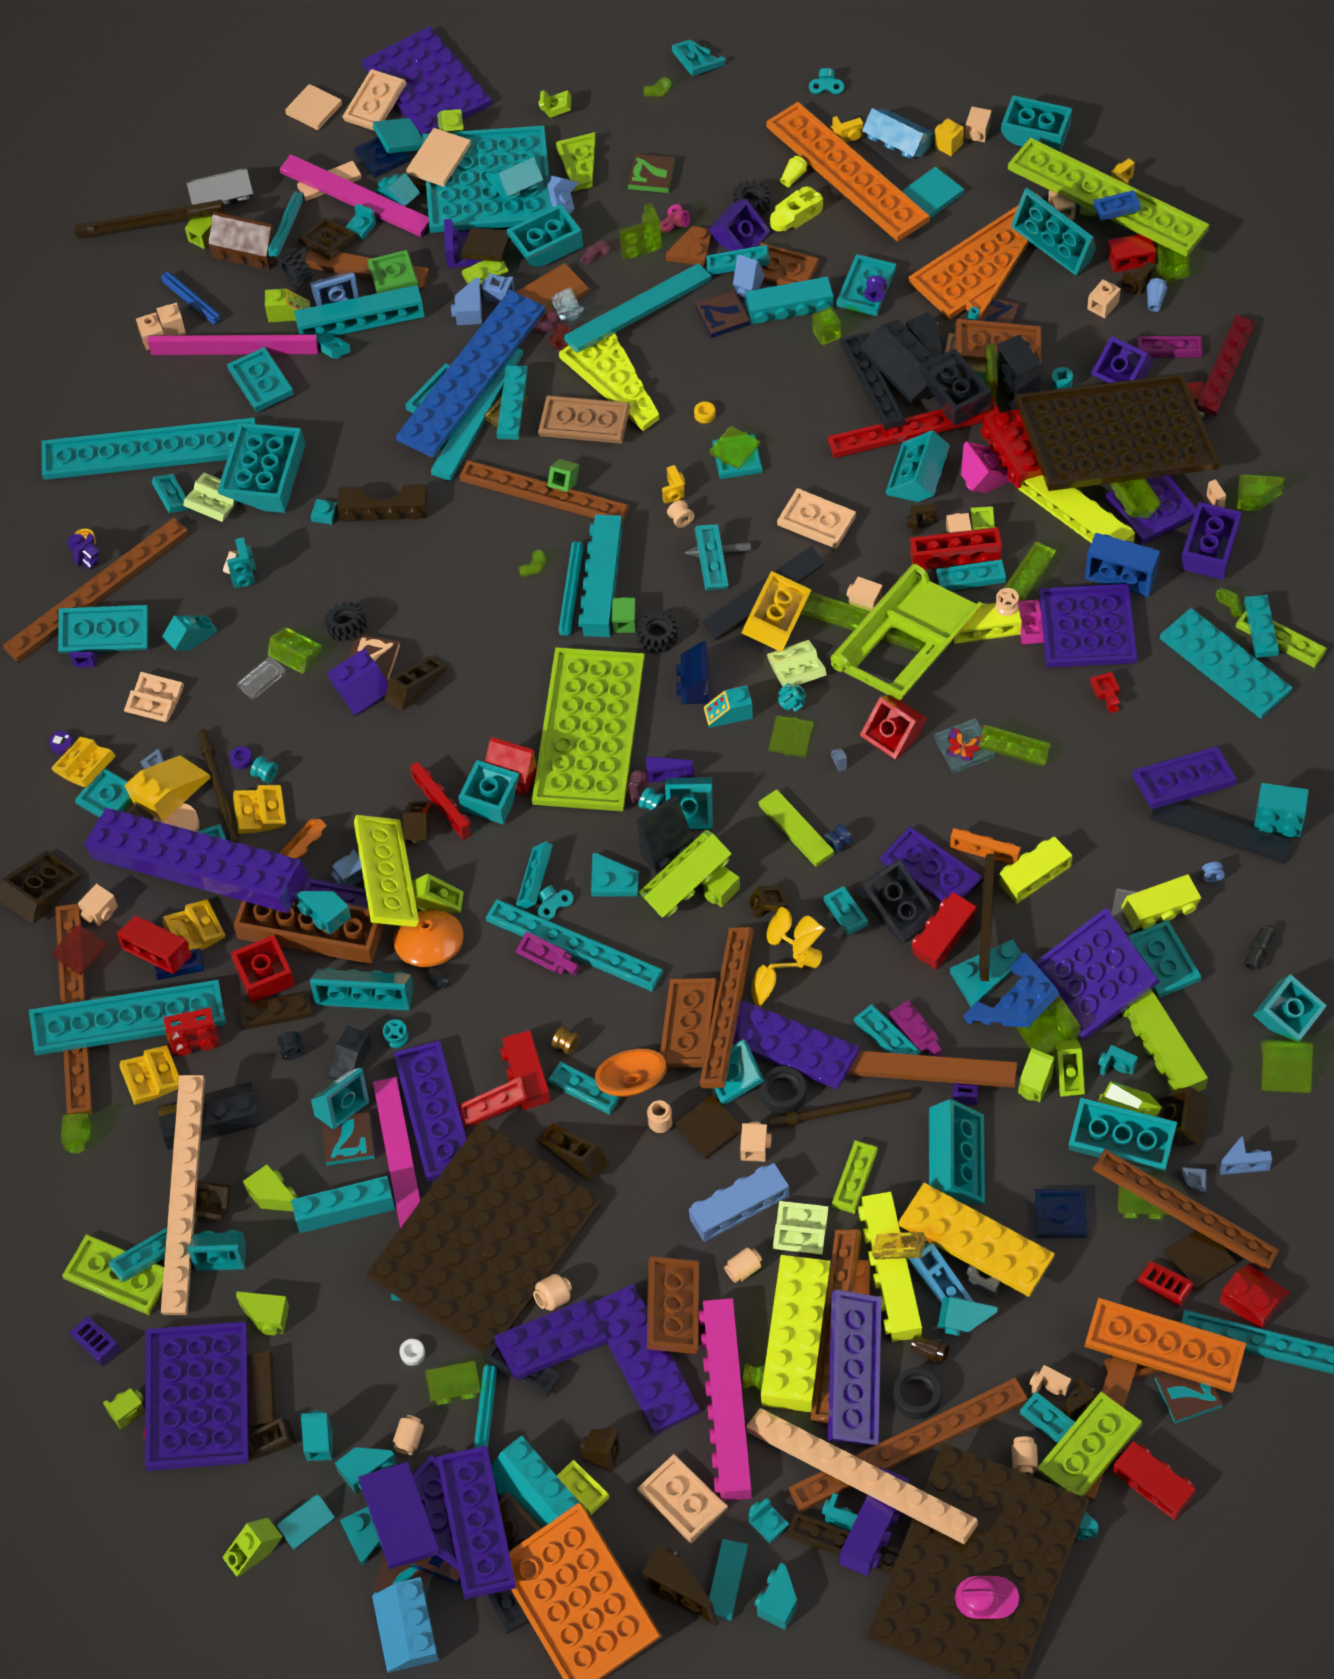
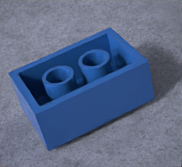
[1085,533,1160,597]

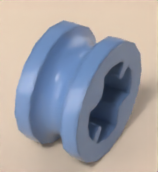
[1202,862,1225,883]

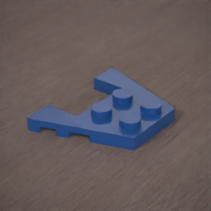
[963,953,1060,1027]

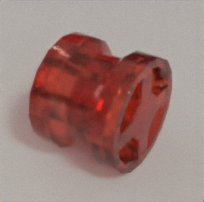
[549,324,573,351]

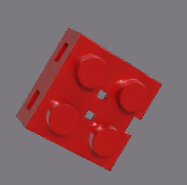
[163,1007,221,1056]

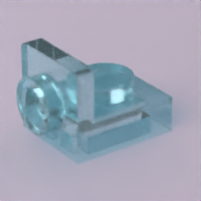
[550,287,585,321]

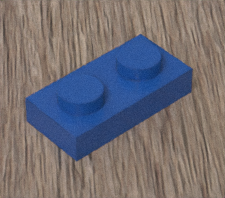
[1093,190,1141,221]

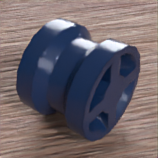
[824,824,853,853]

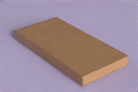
[538,396,631,444]

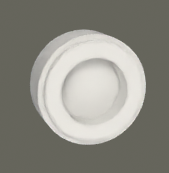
[399,1339,425,1366]

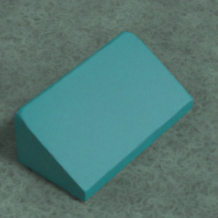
[277,1494,335,1550]

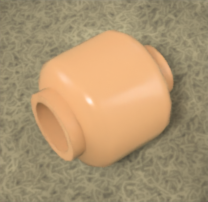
[533,1274,572,1311]

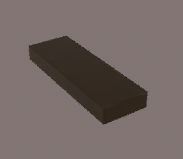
[247,1350,276,1429]

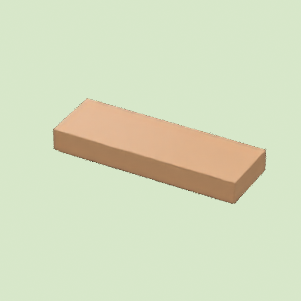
[297,161,362,201]

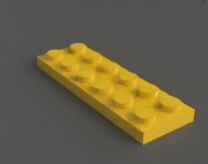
[899,1183,1055,1297]

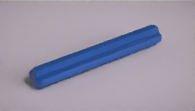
[161,271,221,324]

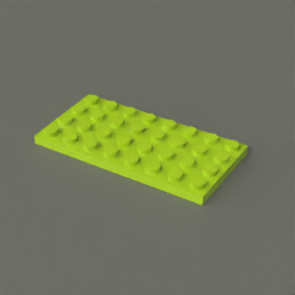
[532,647,645,811]

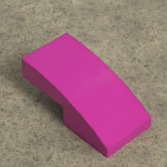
[1018,599,1044,644]

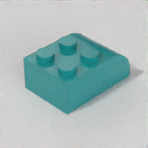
[1001,95,1072,152]
[507,204,583,267]

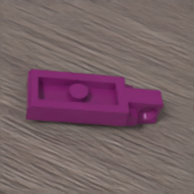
[515,931,581,976]
[889,1000,942,1057]

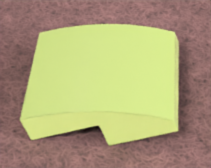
[183,473,237,522]
[767,640,827,686]
[773,1201,829,1255]

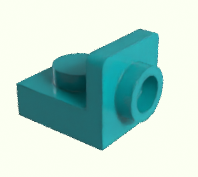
[345,204,376,241]
[1098,1045,1138,1076]
[822,1492,858,1531]
[749,1498,789,1544]

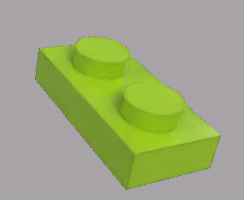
[462,260,509,286]

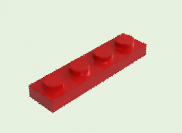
[410,762,471,840]

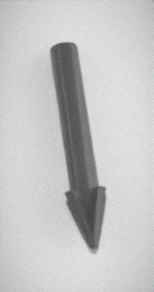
[685,542,751,558]

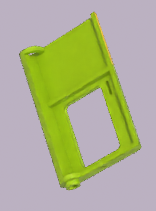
[830,564,983,700]

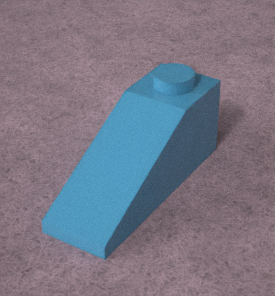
[906,1243,974,1304]

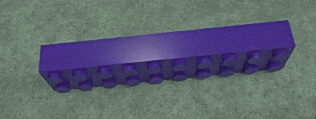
[84,808,309,913]

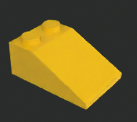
[742,571,811,652]
[124,755,211,822]

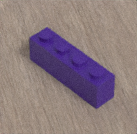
[839,1468,909,1576]

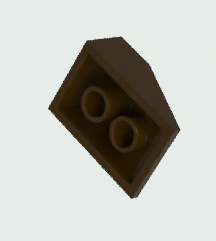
[0,850,82,924]
[642,1546,719,1627]

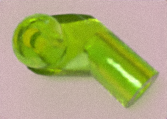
[518,550,546,577]
[1216,588,1242,618]

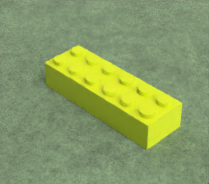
[761,1255,830,1412]

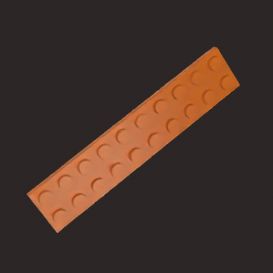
[766,102,930,242]

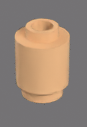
[647,1100,673,1133]
[724,1247,762,1283]
[393,1415,424,1455]
[1011,1436,1038,1476]

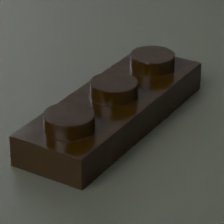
[239,992,313,1030]

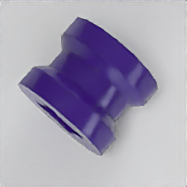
[864,275,887,302]

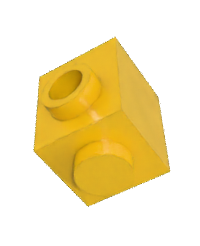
[934,118,964,156]

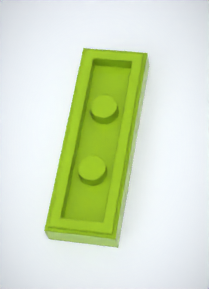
[832,1140,878,1214]

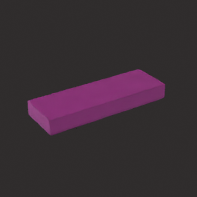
[1136,336,1202,358]

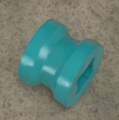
[1051,367,1073,390]
[250,756,278,784]
[639,787,666,810]
[383,1019,409,1048]

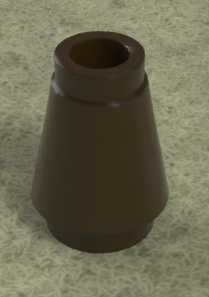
[911,1335,950,1363]

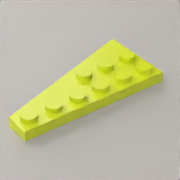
[559,333,659,431]

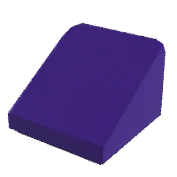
[70,652,98,667]

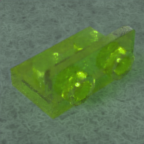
[268,627,322,674]

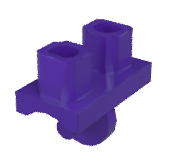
[67,533,100,570]

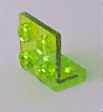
[619,203,662,260]
[1016,995,1080,1054]
[1261,1040,1313,1093]

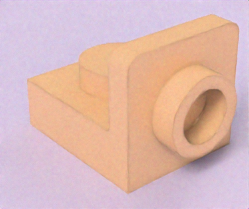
[1030,1365,1071,1397]

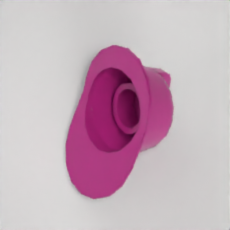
[955,1576,1019,1619]

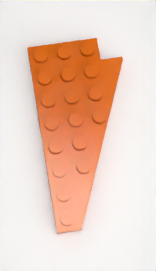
[909,193,1041,320]

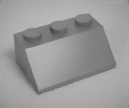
[186,168,253,204]

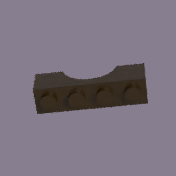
[338,484,428,522]

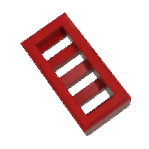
[1137,1261,1194,1308]

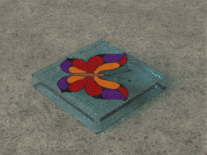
[934,718,995,773]

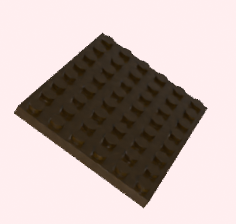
[1015,374,1220,491]
[366,1121,602,1355]
[867,1443,1090,1679]

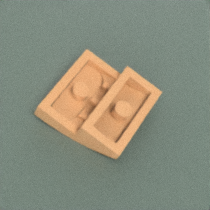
[124,672,184,723]

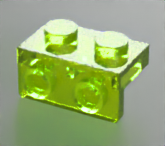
[1155,243,1190,283]
[1110,479,1161,519]
[1118,1184,1169,1219]
[425,1360,481,1405]

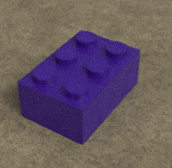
[1180,502,1242,580]

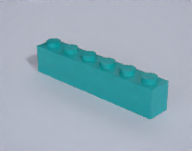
[294,285,425,338]
[579,515,623,637]

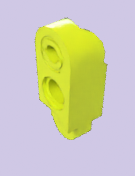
[770,186,823,231]

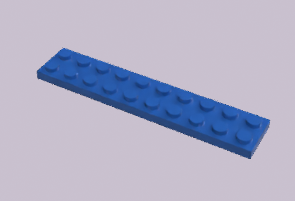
[396,290,546,458]

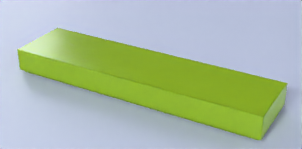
[1236,610,1327,668]
[759,789,834,867]

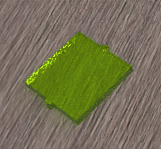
[709,426,760,469]
[769,716,813,757]

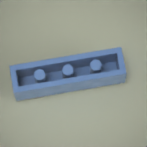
[689,1163,789,1242]

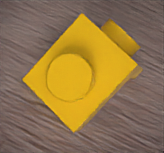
[830,116,863,143]
[1111,158,1135,185]
[662,465,685,504]

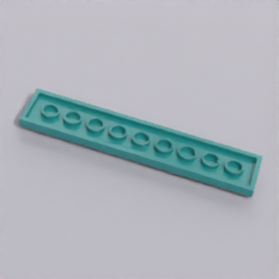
[42,417,256,480]

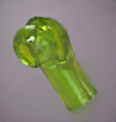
[644,77,671,96]

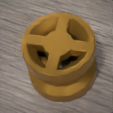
[552,1026,580,1055]

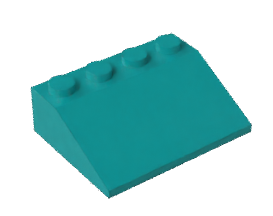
[1011,188,1096,276]
[217,423,306,513]

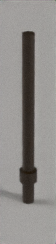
[198,729,239,843]
[767,1090,911,1128]

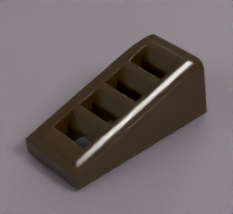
[249,1417,296,1462]

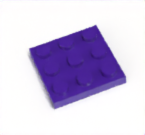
[1106,476,1196,545]

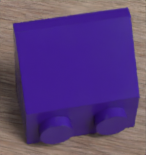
[708,199,771,251]
[1091,336,1154,383]
[327,648,388,717]

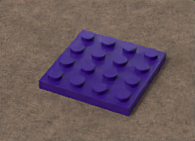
[1038,584,1137,668]
[1034,908,1160,1040]

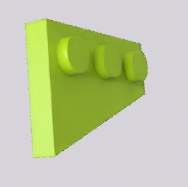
[556,132,596,192]

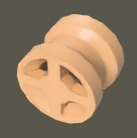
[667,500,695,528]
[996,588,1019,616]

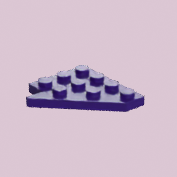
[413,1455,459,1571]

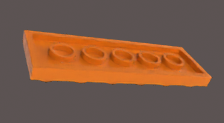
[1084,1298,1246,1393]

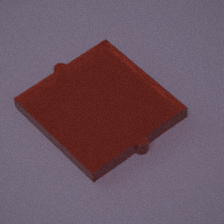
[51,925,107,976]

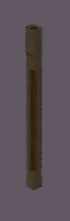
[75,199,225,239]

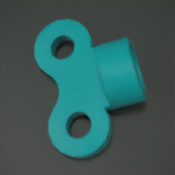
[809,68,844,95]
[538,885,573,921]

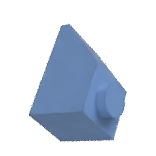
[733,255,765,297]
[451,278,482,325]

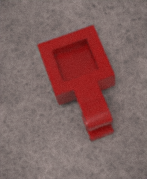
[1090,672,1120,713]

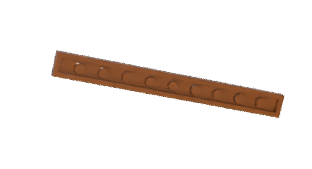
[3,518,189,663]
[55,904,93,1118]
[788,1378,1028,1513]

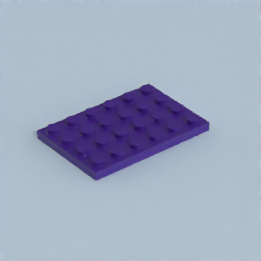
[361,26,492,138]
[145,1322,249,1471]

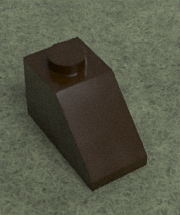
[403,802,432,843]
[580,1428,621,1471]

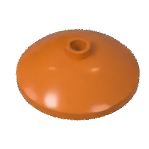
[393,910,464,967]
[595,1049,667,1097]

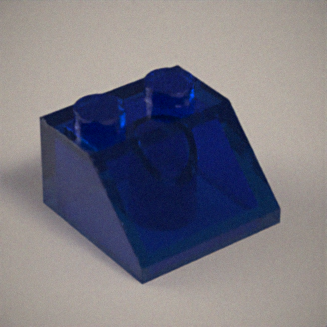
[676,641,709,704]

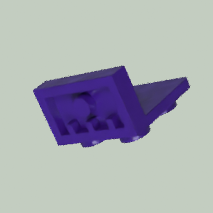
[444,219,483,268]

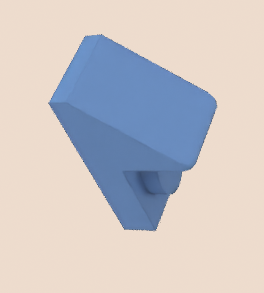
[545,175,578,214]
[1220,1136,1272,1175]

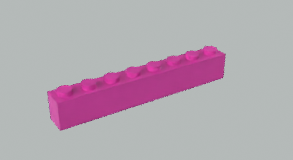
[699,1298,752,1501]

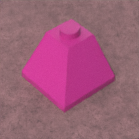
[961,441,1009,493]

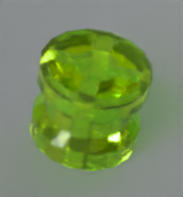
[743,1363,765,1390]

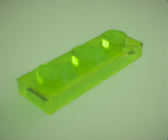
[1004,541,1055,601]
[978,725,1050,766]

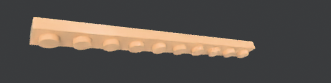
[161,1075,205,1315]
[746,1408,978,1544]

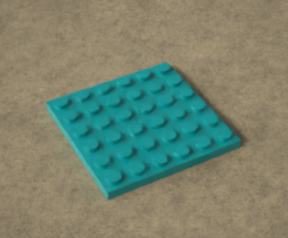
[422,126,552,233]

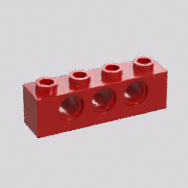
[910,527,1002,570]

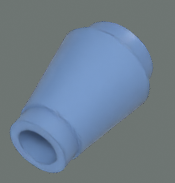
[1147,278,1168,312]

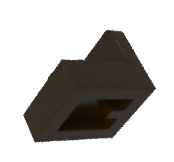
[1122,261,1154,295]
[906,503,938,536]
[749,886,789,918]
[1063,1377,1096,1420]

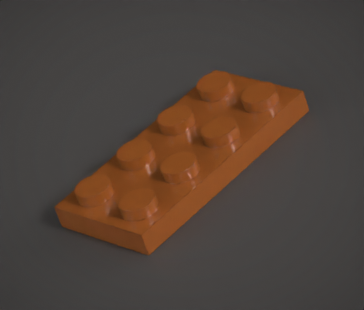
[955,319,1042,363]
[660,978,718,1068]
[647,1256,699,1354]

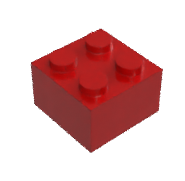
[231,935,295,1003]

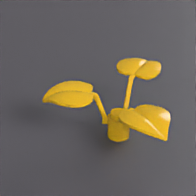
[751,907,825,1008]

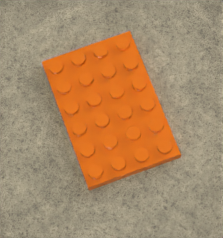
[509,1503,662,1679]

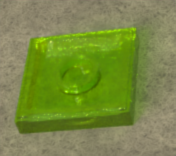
[985,344,998,402]

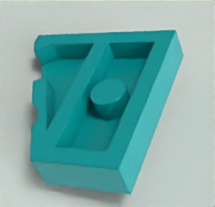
[672,39,726,76]
[591,853,639,896]

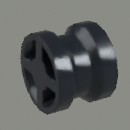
[277,1031,305,1060]

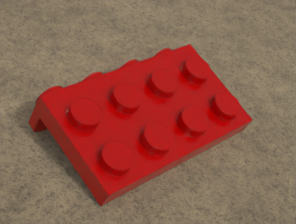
[981,409,1042,489]

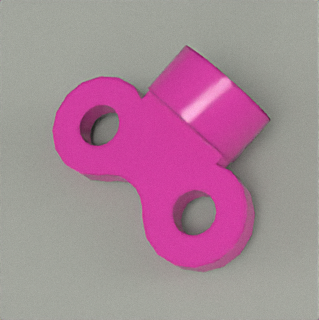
[659,204,690,233]

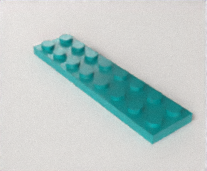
[29,980,226,1056]

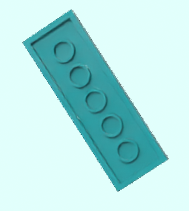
[1160,608,1293,719]

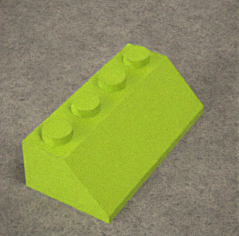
[639,829,731,918]

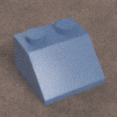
[310,271,359,306]

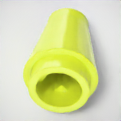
[780,156,808,187]

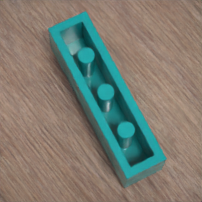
[745,277,833,324]
[291,1176,395,1233]

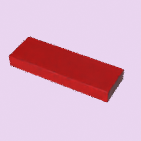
[458,1077,530,1129]

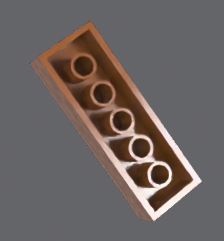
[234,898,385,964]

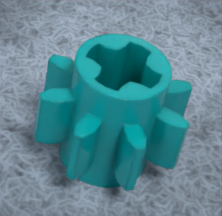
[778,683,806,712]

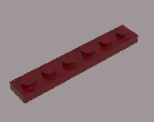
[1196,314,1256,417]

